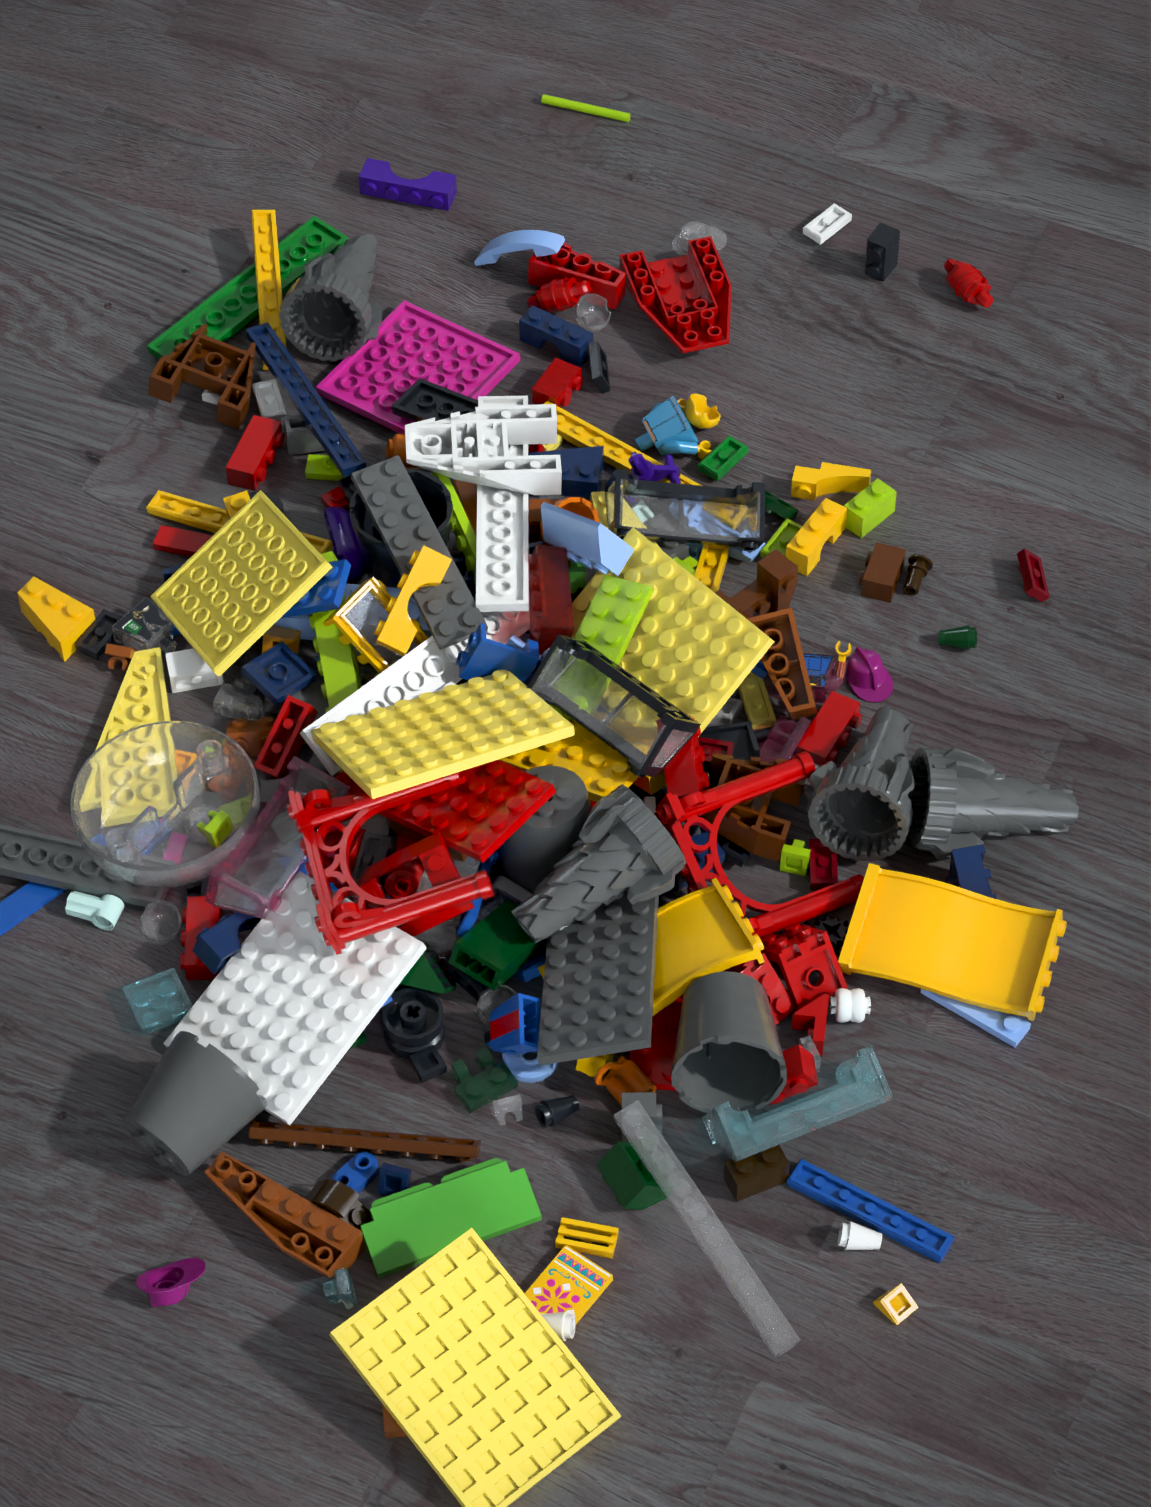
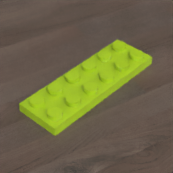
[549,575,653,721]

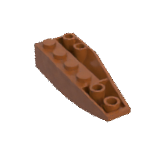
[204,1152,365,1278]

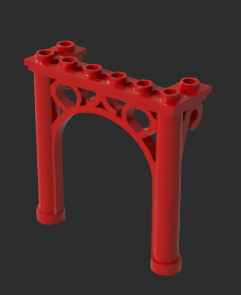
[655,751,864,938]
[286,772,494,955]

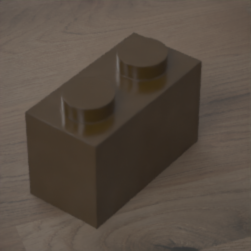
[724,1141,790,1202]

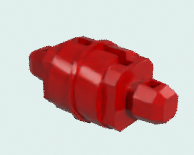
[944,258,993,308]
[527,277,591,313]

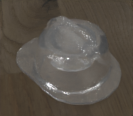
[672,221,727,256]

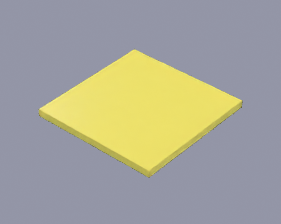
[150,490,332,677]

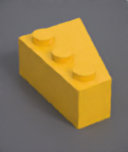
[17,576,95,662]

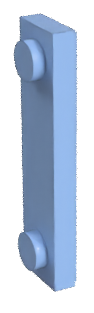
[921,989,1031,1048]

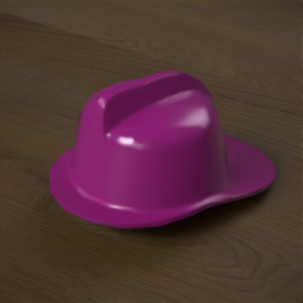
[842,647,894,703]
[136,1258,206,1307]

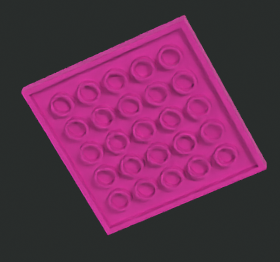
[316,300,521,435]

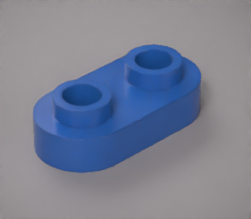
[330,1152,379,1194]

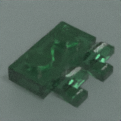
[452,1046,518,1113]

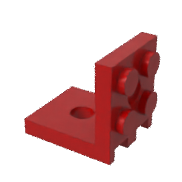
[761,923,848,1011]
[722,953,796,1026]

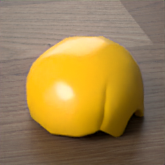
[684,394,721,429]

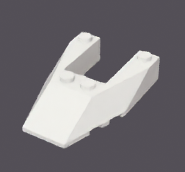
[405,404,562,495]

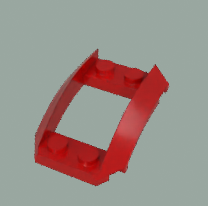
[353,832,475,937]

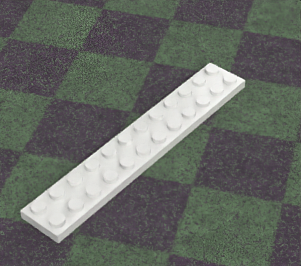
[476,395,529,612]
[300,562,564,776]

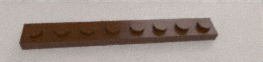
[249,1120,481,1161]

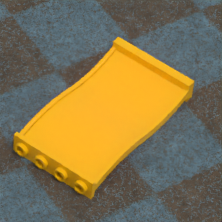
[838,863,1067,1021]
[538,878,765,1016]

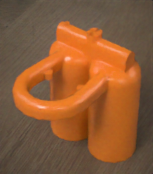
[594,1055,656,1106]

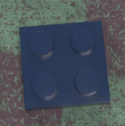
[242,642,317,706]

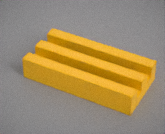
[555,1217,619,1259]

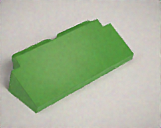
[360,1158,542,1278]

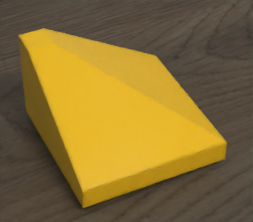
[873,1283,918,1325]

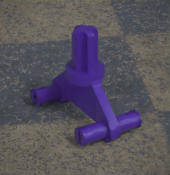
[621,452,681,509]

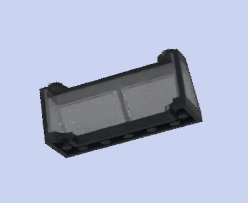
[605,469,765,551]
[527,634,701,778]

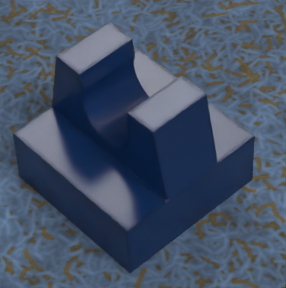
[377,1163,412,1196]

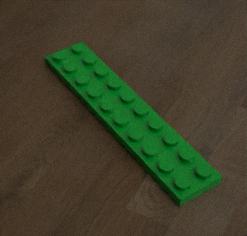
[147,216,349,359]

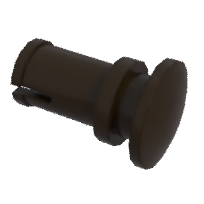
[903,554,933,595]

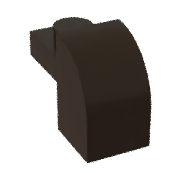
[306,1179,372,1230]

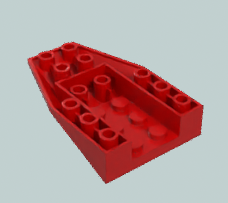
[620,236,732,353]

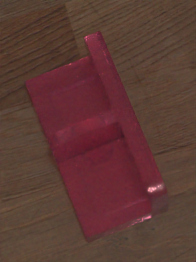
[760,715,811,762]

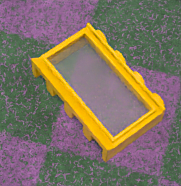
[323,577,428,678]

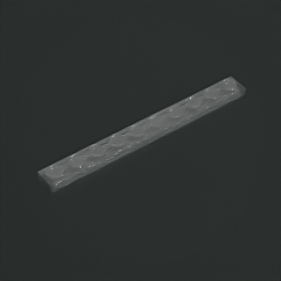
[614,1100,801,1359]

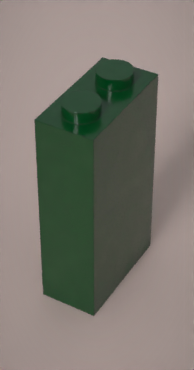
[449,900,547,991]

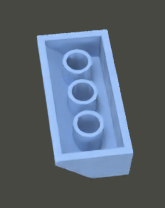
[541,502,634,576]

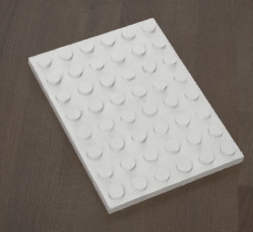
[163,871,427,1126]

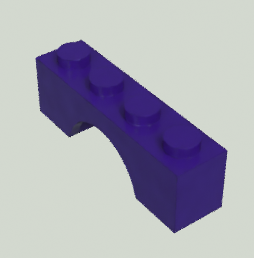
[359,158,457,211]

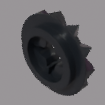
[812,915,849,954]

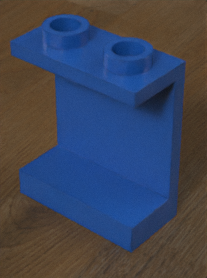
[456,623,539,684]

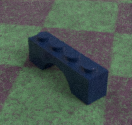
[192,886,283,974]

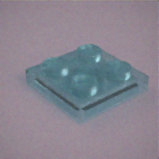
[122,967,192,1036]

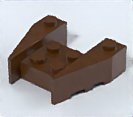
[148,324,256,429]
[715,549,798,619]
[698,754,806,862]

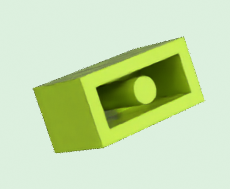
[844,478,897,538]

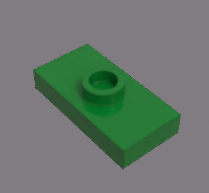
[698,436,748,482]

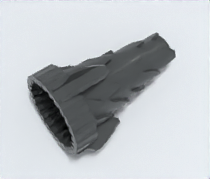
[279,234,382,361]
[804,706,914,861]
[906,748,1079,860]
[511,784,686,943]

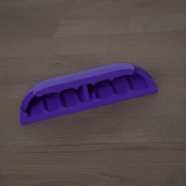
[324,506,366,580]

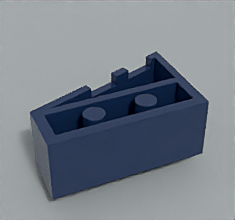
[945,844,997,899]

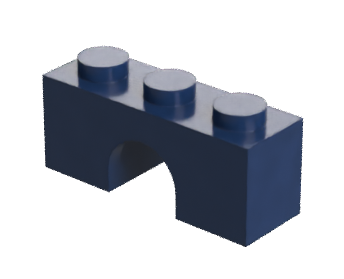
[519,305,593,368]

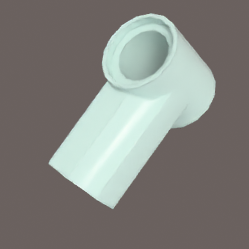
[65,891,124,931]

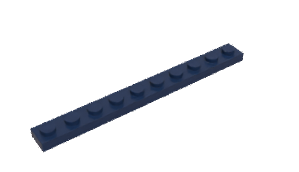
[246,322,367,477]

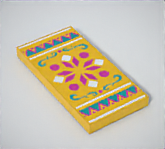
[524,1245,613,1325]

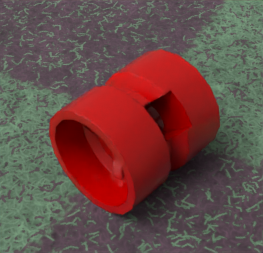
[385,859,425,899]

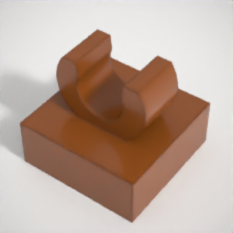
[105,644,136,672]

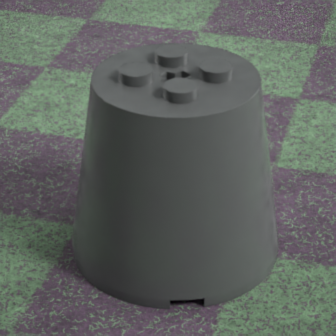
[500,766,593,894]
[671,971,787,1115]
[122,1031,267,1176]

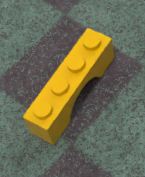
[374,545,452,657]

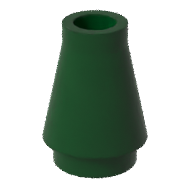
[939,625,977,651]

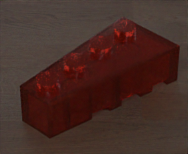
[528,544,574,655]

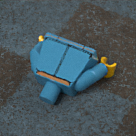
[635,396,712,460]

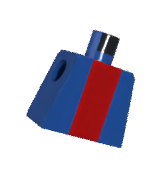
[484,993,541,1055]

